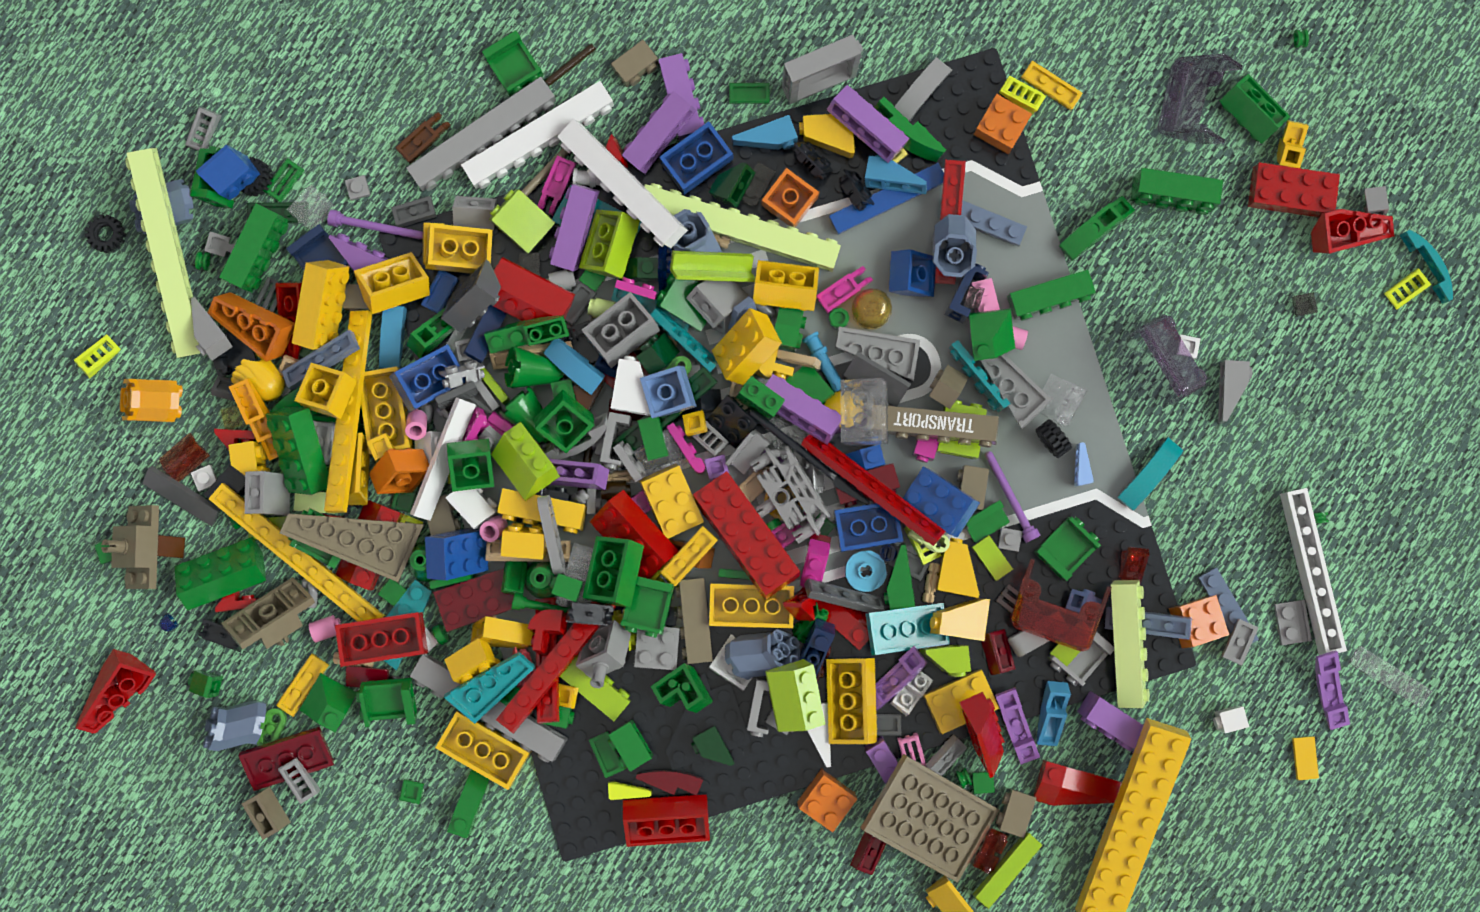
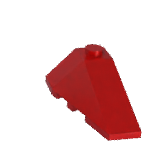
[1311,209,1394,254]
[275,281,302,359]
[797,587,869,650]
[75,649,156,734]
[1033,760,1122,806]

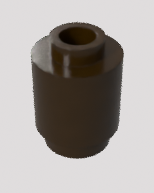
[601,480,631,502]

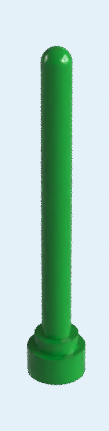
[511,593,611,620]

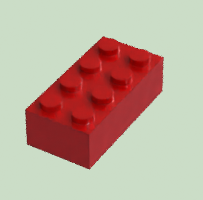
[1248,162,1340,218]
[589,490,679,579]
[335,612,428,667]

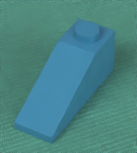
[732,115,798,150]
[865,155,927,194]

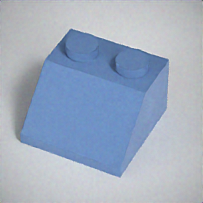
[640,366,697,419]

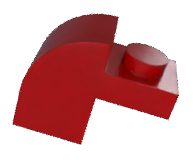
[528,609,568,655]

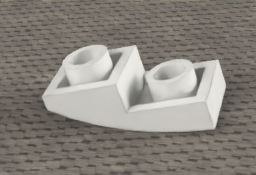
[890,671,933,716]

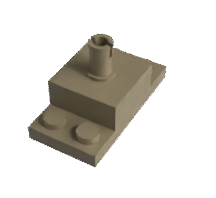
[101,505,159,589]
[221,577,315,650]

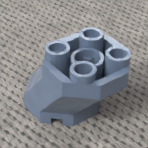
[130,179,193,234]
[673,209,723,283]
[932,214,977,277]
[725,629,800,680]
[203,700,266,751]

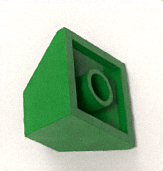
[969,308,1015,361]
[299,673,356,733]

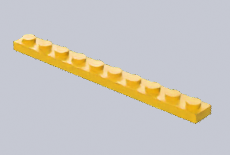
[324,310,372,513]
[209,483,385,622]

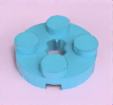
[845,551,887,592]

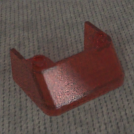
[1011,559,1112,651]

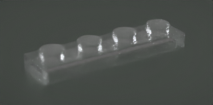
[1348,646,1432,708]

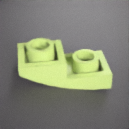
[294,492,336,514]

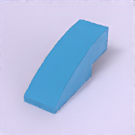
[379,306,407,369]
[544,339,605,395]
[1036,681,1071,746]

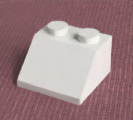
[446,488,498,529]

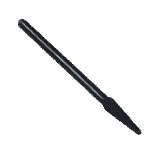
[749,409,870,505]

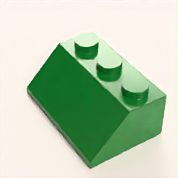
[1219,74,1291,144]

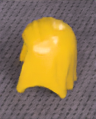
[231,354,285,402]

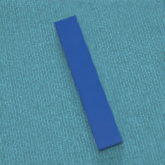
[829,163,944,235]

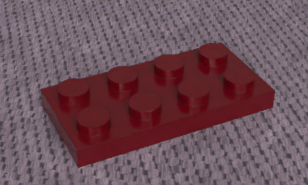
[433,568,514,632]
[238,726,334,791]

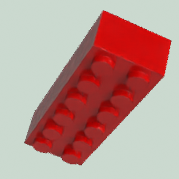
[693,471,800,600]

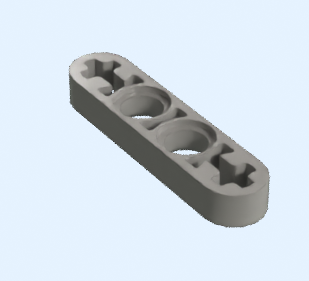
[537,495,566,575]

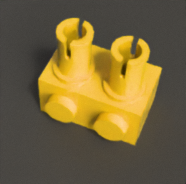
[444,638,501,684]

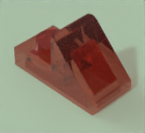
[1120,547,1149,584]

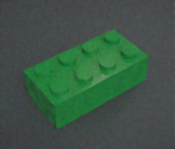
[1130,168,1224,215]
[219,203,289,293]
[266,406,329,495]
[174,537,266,611]

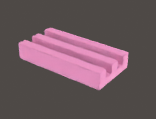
[897,732,927,767]

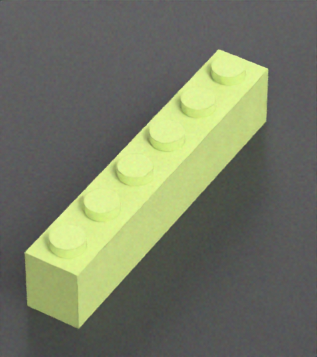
[1111,580,1150,708]

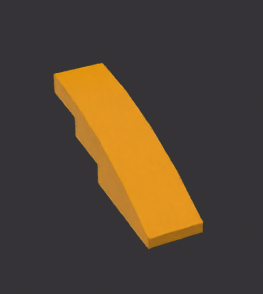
[229,378,278,461]

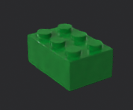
[582,536,644,608]

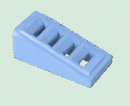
[1074,442,1094,487]

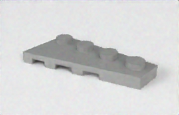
[835,327,920,381]
[980,354,1052,429]

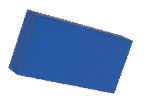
[421,270,459,313]

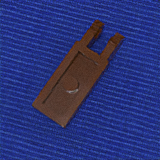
[396,112,451,164]

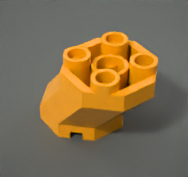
[120,379,183,422]

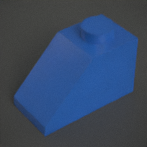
[845,444,885,471]

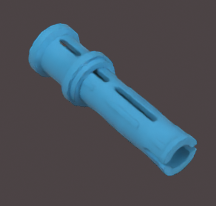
[802,331,845,393]

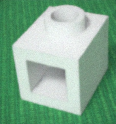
[1213,706,1249,733]

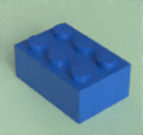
[659,122,733,195]
[389,344,466,413]
[903,466,980,537]
[833,504,903,552]
[425,528,488,580]

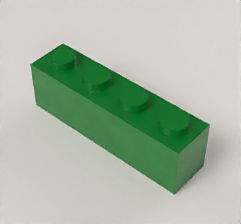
[1007,270,1096,321]

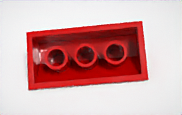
[494,257,575,321]
[335,500,404,591]
[959,692,1005,778]
[623,794,710,847]

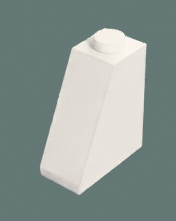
[611,356,651,416]

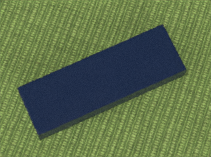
[463,305,507,363]

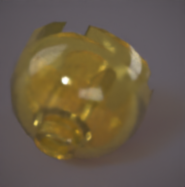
[851,288,892,330]

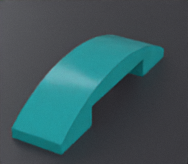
[1400,229,1453,304]
[1117,437,1184,511]

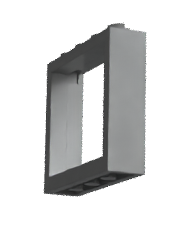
[782,35,863,104]

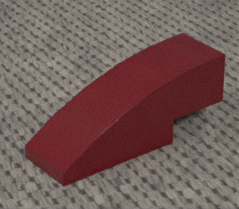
[636,770,704,795]

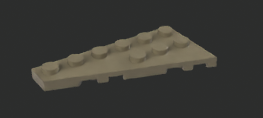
[280,513,424,582]

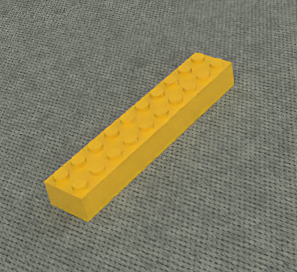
[1075,718,1192,912]

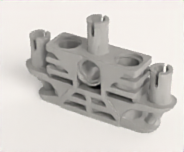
[749,446,831,544]

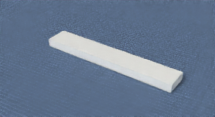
[410,397,476,521]

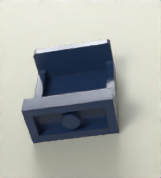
[286,224,350,271]
[944,263,989,324]

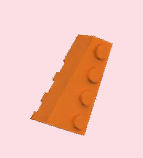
[207,292,295,362]

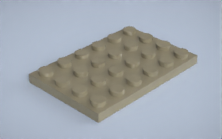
[861,754,1000,883]

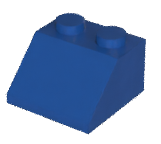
[196,144,260,200]
[889,249,936,297]

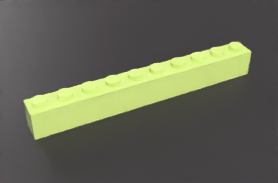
[126,148,200,358]
[644,183,841,272]

